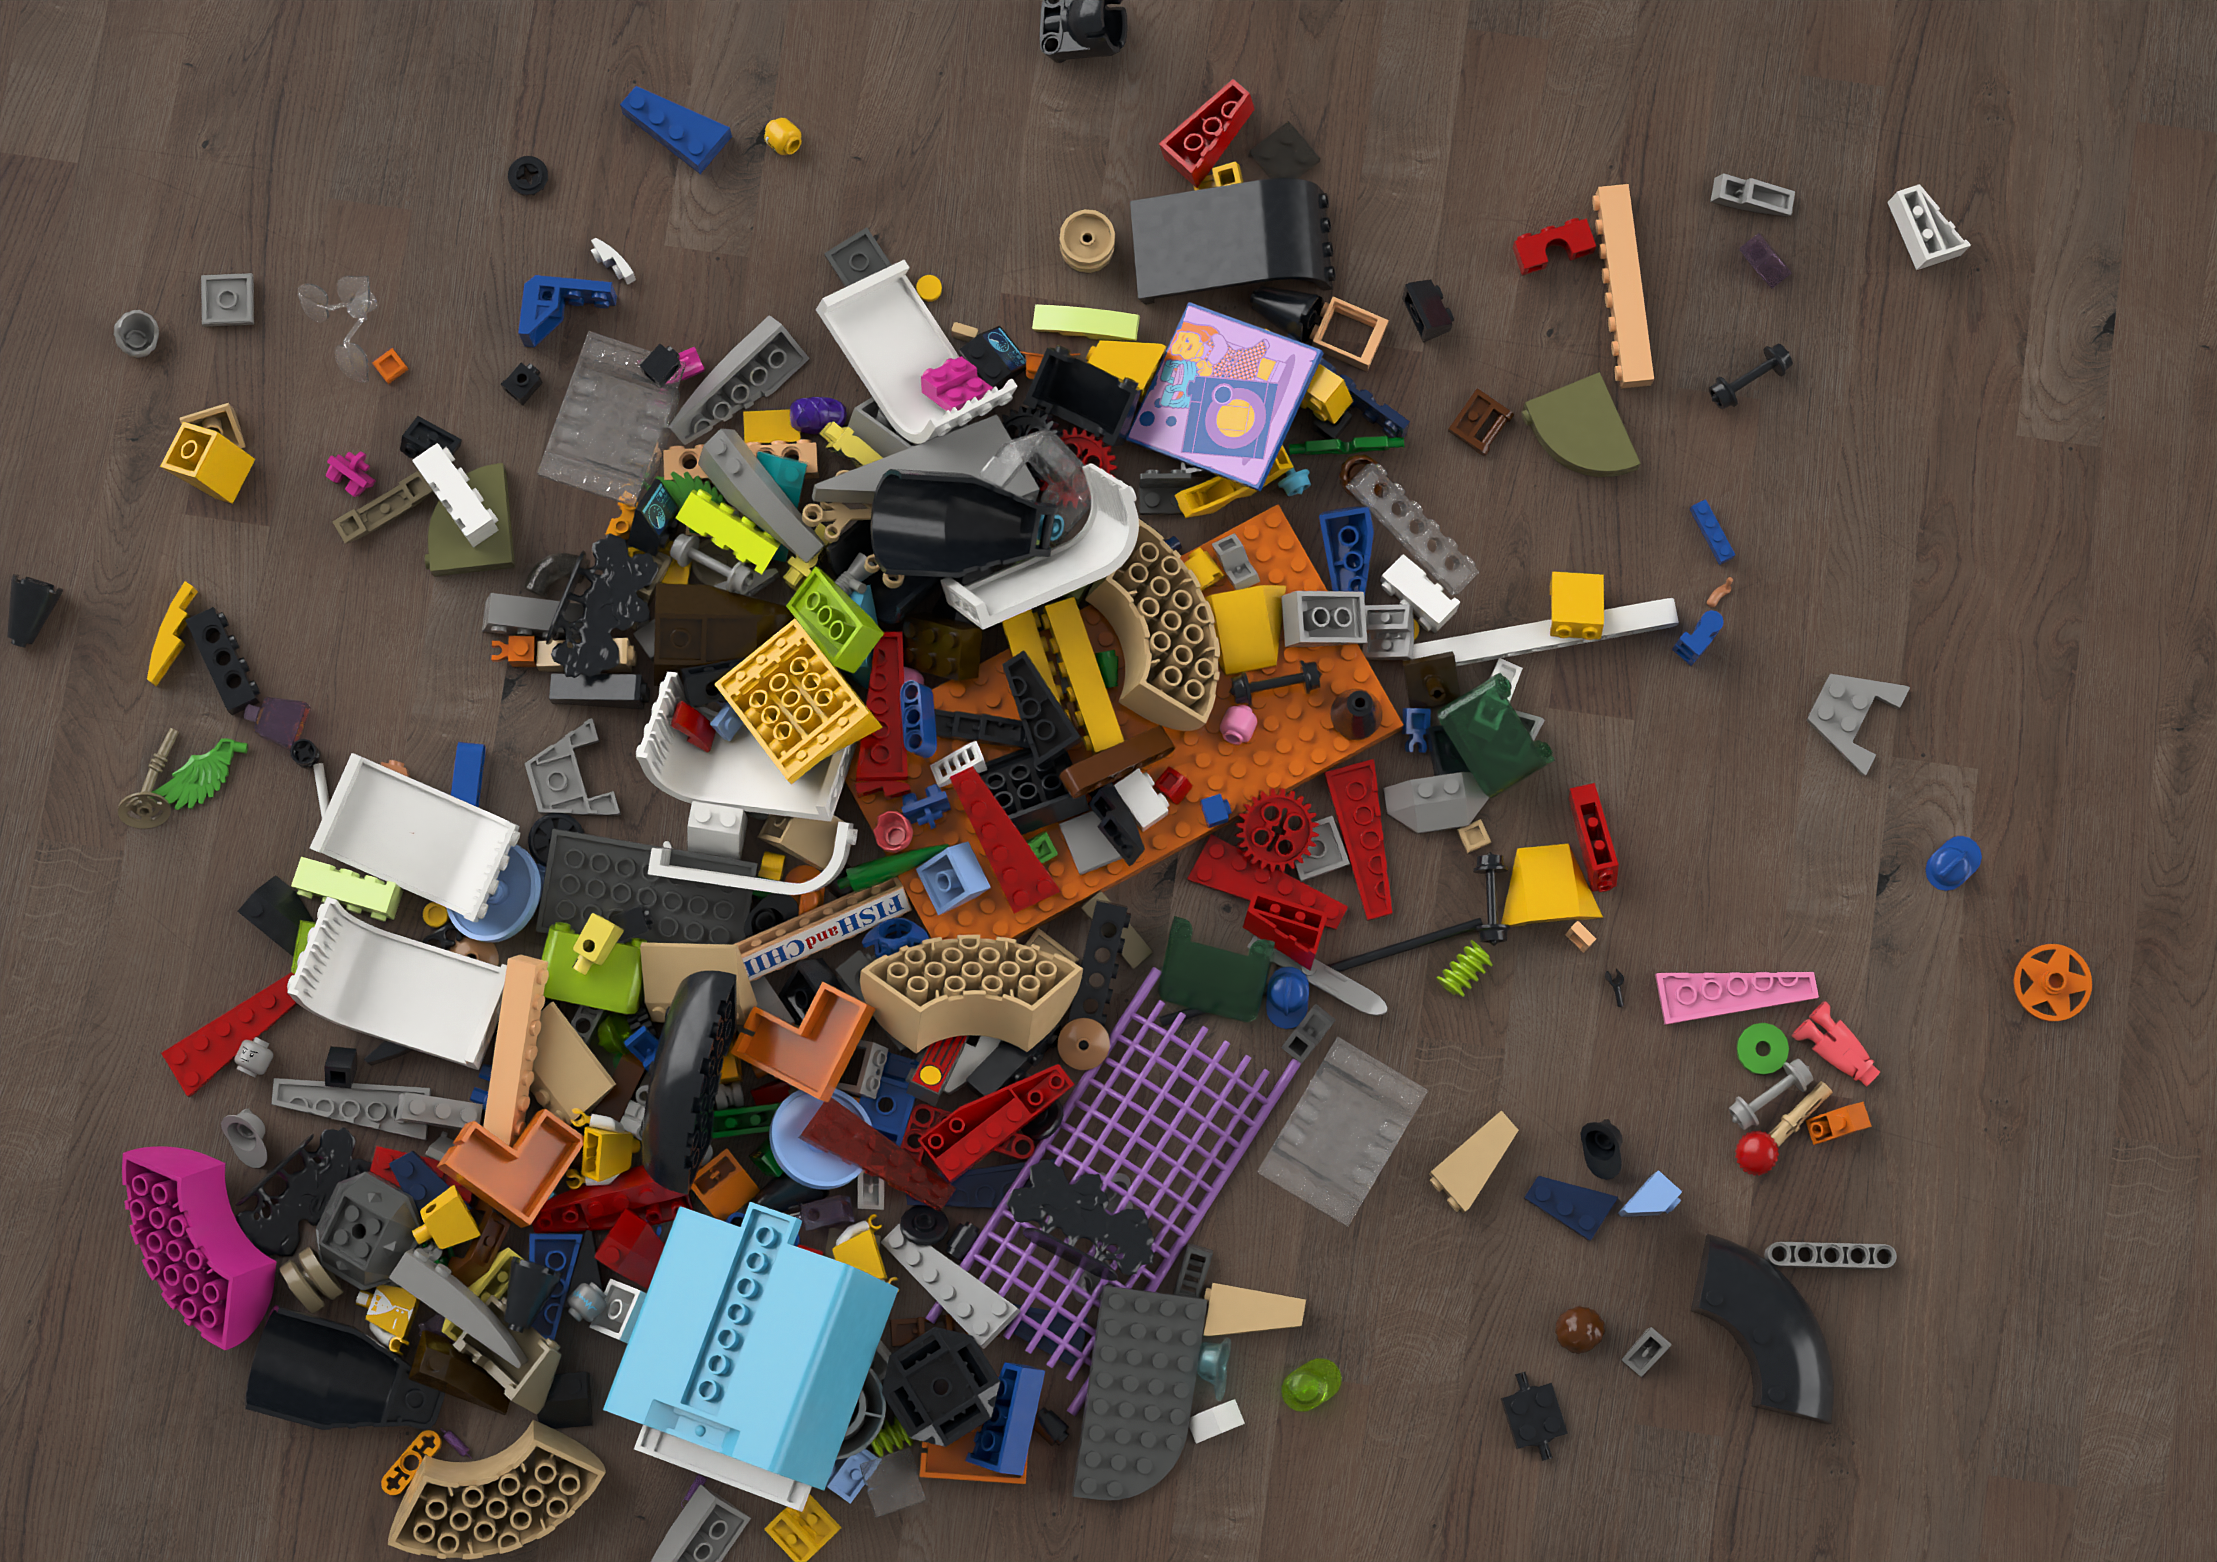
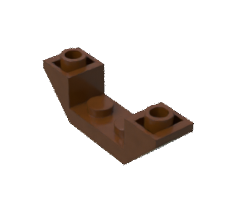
[447,1198,511,1288]

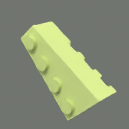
[291,857,404,922]

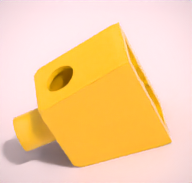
[412,1185,481,1249]

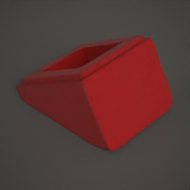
[1153,766,1193,805]

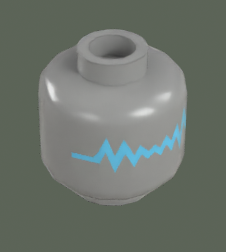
[567,1282,607,1322]

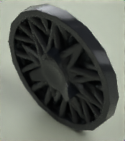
[1021,1099,1064,1141]
[900,1206,949,1246]

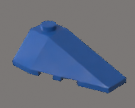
[1319,506,1374,600]

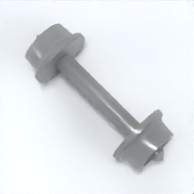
[670,534,755,594]
[1728,1058,1814,1130]

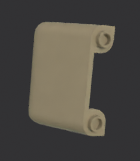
[453,1295,562,1414]

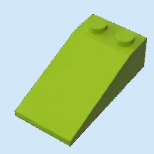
[786,566,884,673]

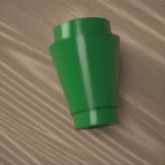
[1094,650,1118,688]

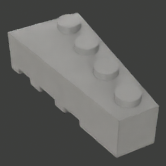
[482,593,584,640]

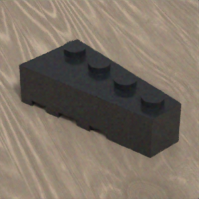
[1002,651,1083,769]

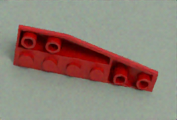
[918,1064,1075,1184]
[532,1165,694,1233]

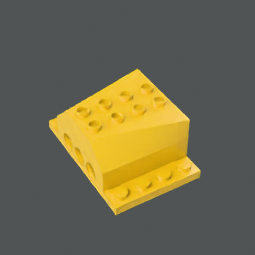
[715,619,883,784]

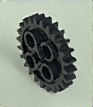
[1002,406,1065,487]

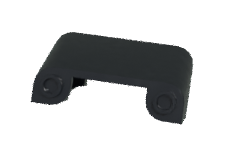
[1023,345,1141,447]

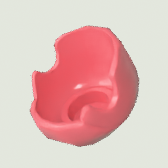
[873,811,913,853]

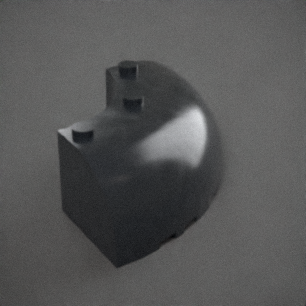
[641,970,737,1195]
[1690,1234,1834,1424]

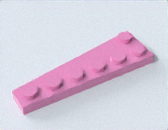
[1655,972,1819,1025]

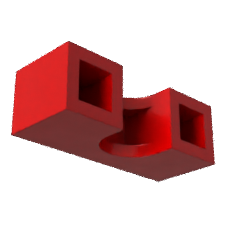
[1513,218,1596,276]

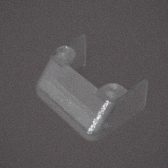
[978,429,1091,546]

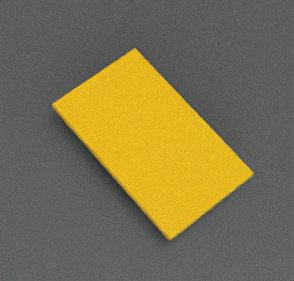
[743,409,801,444]

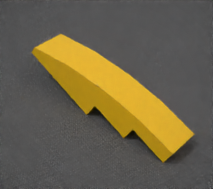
[147,581,198,687]

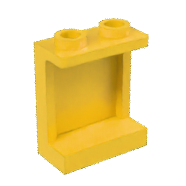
[1550,572,1604,640]

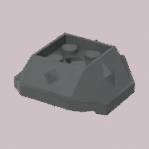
[316,1172,423,1290]

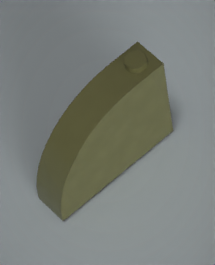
[1521,372,1641,477]
[425,463,515,577]

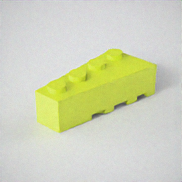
[676,489,781,575]

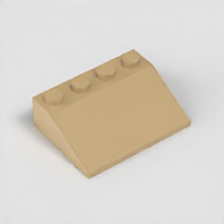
[640,942,757,1025]
[530,1002,616,1127]

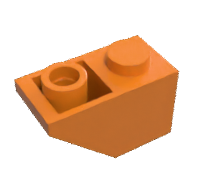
[1805,1102,1872,1145]

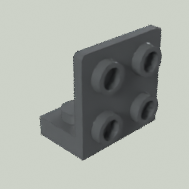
[1139,469,1191,515]

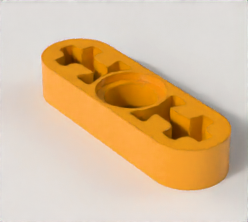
[381,1430,442,1495]

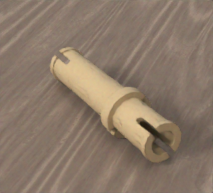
[1769,1081,1833,1147]

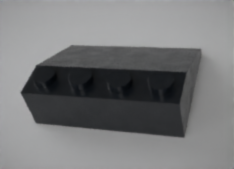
[978,747,1089,835]

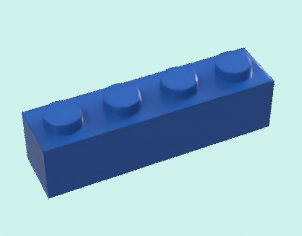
[1690,499,1735,565]

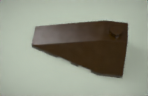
[408,1329,510,1415]

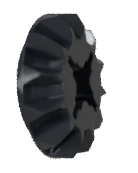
[508,156,548,196]

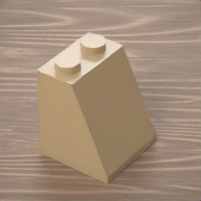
[758,814,846,870]

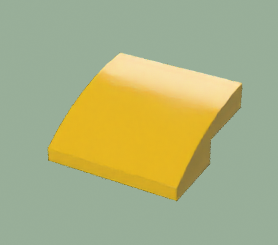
[764,1494,841,1562]

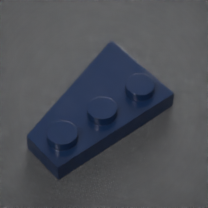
[389,1151,473,1224]
[1524,1176,1618,1241]
[1006,1304,1088,1367]

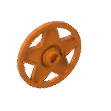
[2014,944,2092,1022]

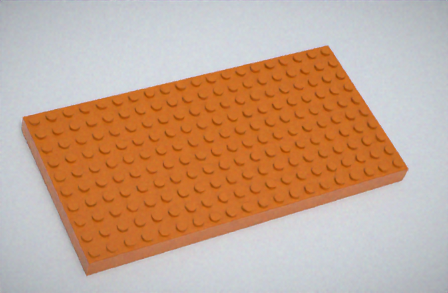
[845,504,1404,940]

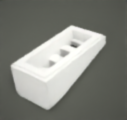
[930,741,987,788]

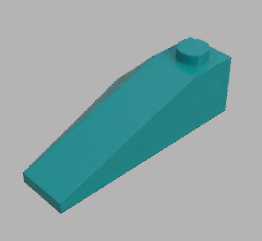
[757,451,808,562]

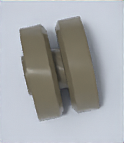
[279,1246,344,1314]

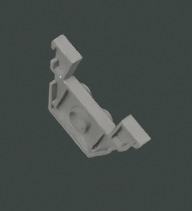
[1806,674,1910,777]
[525,718,621,816]

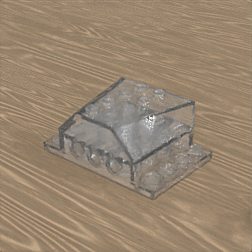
[537,331,686,507]
[1257,1036,1428,1227]

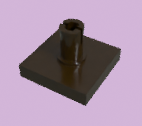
[1402,651,1461,709]

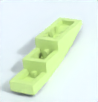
[1032,305,1140,341]

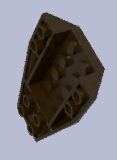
[654,583,809,687]

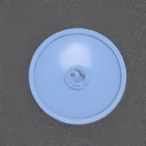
[446,844,541,943]
[769,1088,874,1189]

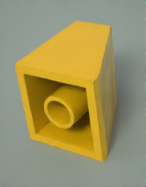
[1086,340,1166,403]
[160,422,255,504]

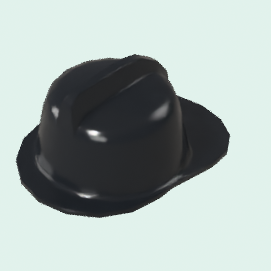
[744,893,799,938]
[1580,1119,1623,1180]

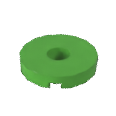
[1737,1023,1789,1075]

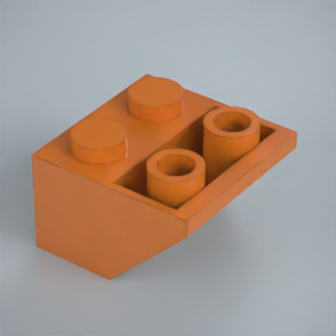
[691,1148,760,1221]

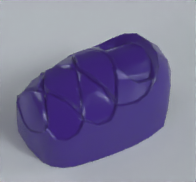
[790,397,847,435]

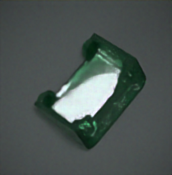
[1437,673,1555,798]

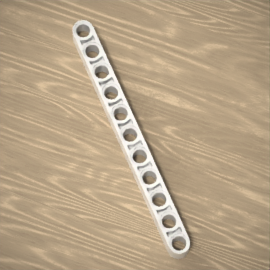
[1403,598,1679,666]

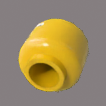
[764,118,802,155]

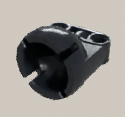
[1040,0,1128,63]

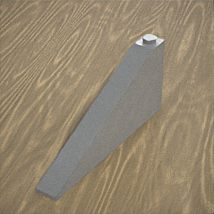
[812,415,1039,504]

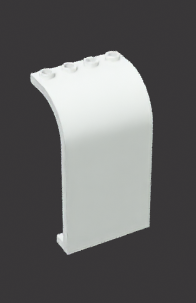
[816,260,1018,444]
[940,463,1139,629]
[636,672,858,822]
[310,753,521,922]
[648,822,858,895]
[287,897,507,1070]

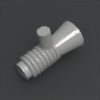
[835,552,875,596]

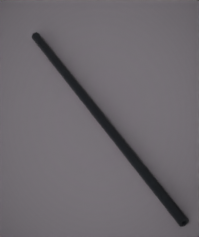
[1159,918,1483,1027]

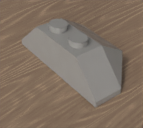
[1383,772,1489,834]

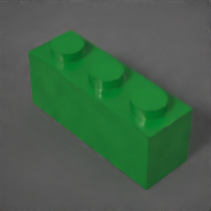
[713,1101,783,1138]

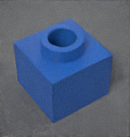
[1200,794,1232,828]

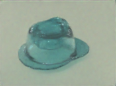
[1197,1337,1231,1401]

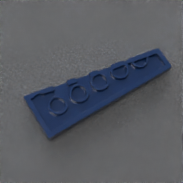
[1287,334,1410,438]
[904,1158,1061,1209]

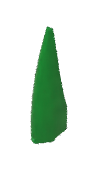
[837,844,949,893]

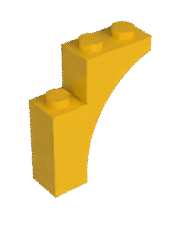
[1175,445,1293,518]

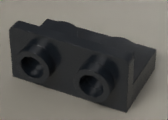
[400,416,462,459]

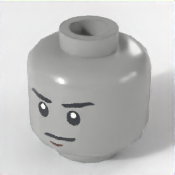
[234,1037,273,1077]

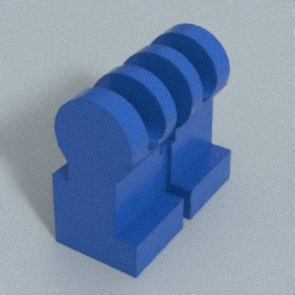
[1672,610,1723,666]

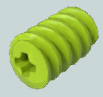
[1436,940,1493,997]
[871,1416,922,1457]

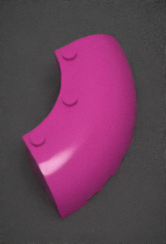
[122,1146,277,1350]

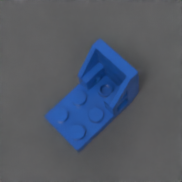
[518,275,617,348]

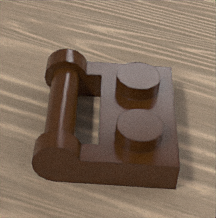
[1448,388,1514,456]

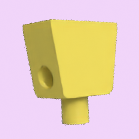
[572,913,624,975]

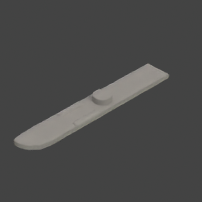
[1247,935,1388,1016]

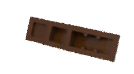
[889,1314,1000,1347]

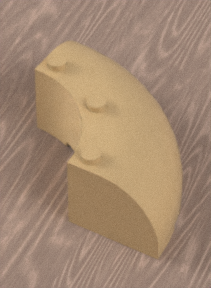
[1085,518,1220,731]
[860,935,1083,1053]
[388,1420,606,1559]

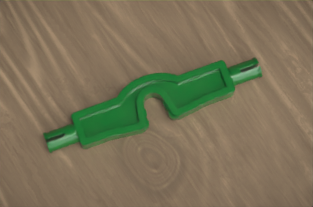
[1289,436,1405,455]

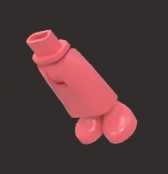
[1792,1001,1880,1087]

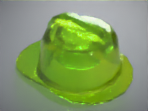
[597,1012,633,1055]
[1282,1358,1341,1412]

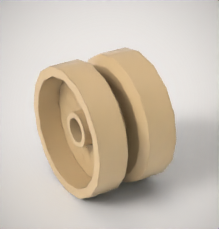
[1060,209,1115,273]

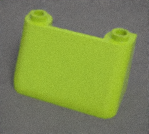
[541,922,647,1014]

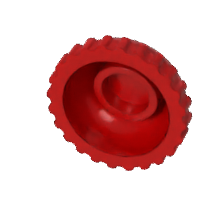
[1735,1130,1779,1176]

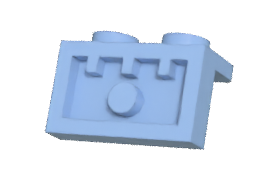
[826,1448,882,1504]

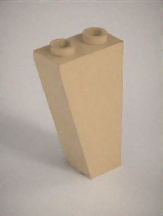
[536,638,637,673]
[1429,1110,1519,1213]
[1203,1283,1306,1337]

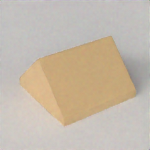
[180,403,246,449]

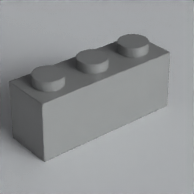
[396,1092,483,1130]

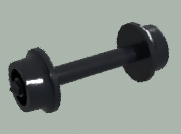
[1709,343,1793,410]
[1229,660,1322,706]
[1473,852,1511,946]

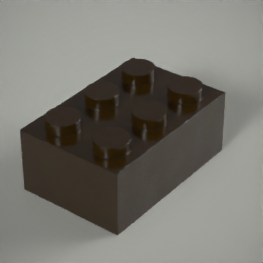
[902,612,982,681]

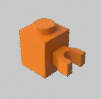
[491,636,537,667]

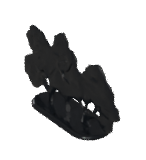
[546,533,659,678]
[235,1127,372,1256]
[1006,1160,1155,1281]

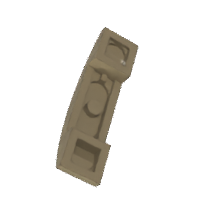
[332,471,434,544]

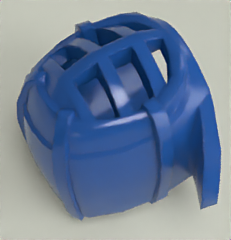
[862,918,929,959]

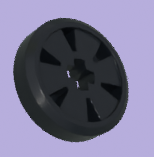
[528,813,585,867]

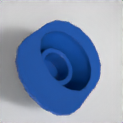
[1925,836,1982,891]
[1266,967,1309,1029]

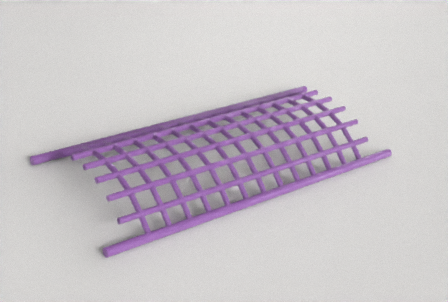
[926,967,1301,1416]

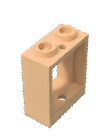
[1310,297,1389,372]

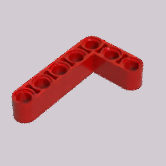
[895,1104,1035,1179]

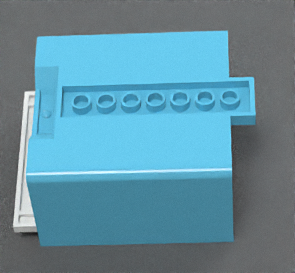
[603,1202,899,1512]

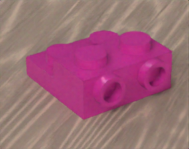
[921,356,993,411]

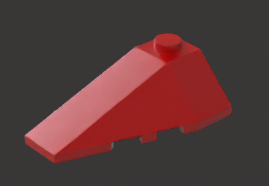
[594,1208,665,1289]

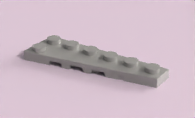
[272,1078,432,1140]
[881,1224,1021,1349]

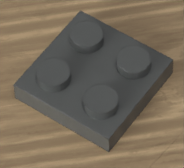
[824,227,892,287]

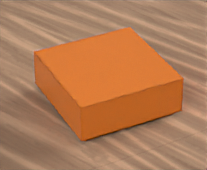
[372,348,409,384]

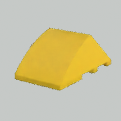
[1205,585,1286,676]
[1501,844,1603,927]

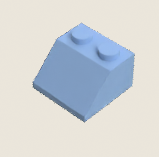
[916,841,991,915]
[1618,1170,1682,1217]

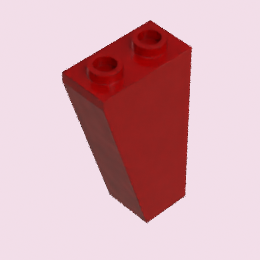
[1569,783,1619,892]

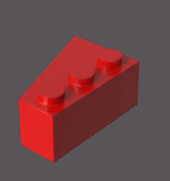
[1243,890,1328,971]

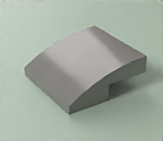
[1362,604,1414,660]
[1059,811,1122,875]

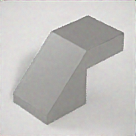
[1212,533,1260,590]

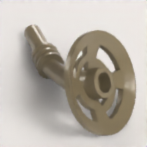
[118,728,179,829]

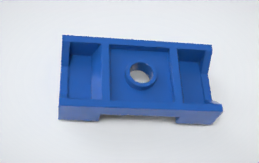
[859,1052,919,1163]

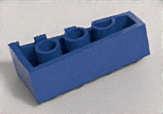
[620,86,732,174]
[529,1234,583,1341]
[965,1362,1045,1475]

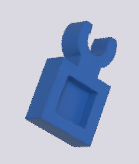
[1402,708,1431,752]

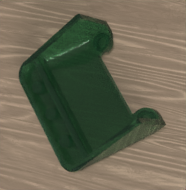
[1158,916,1276,1022]

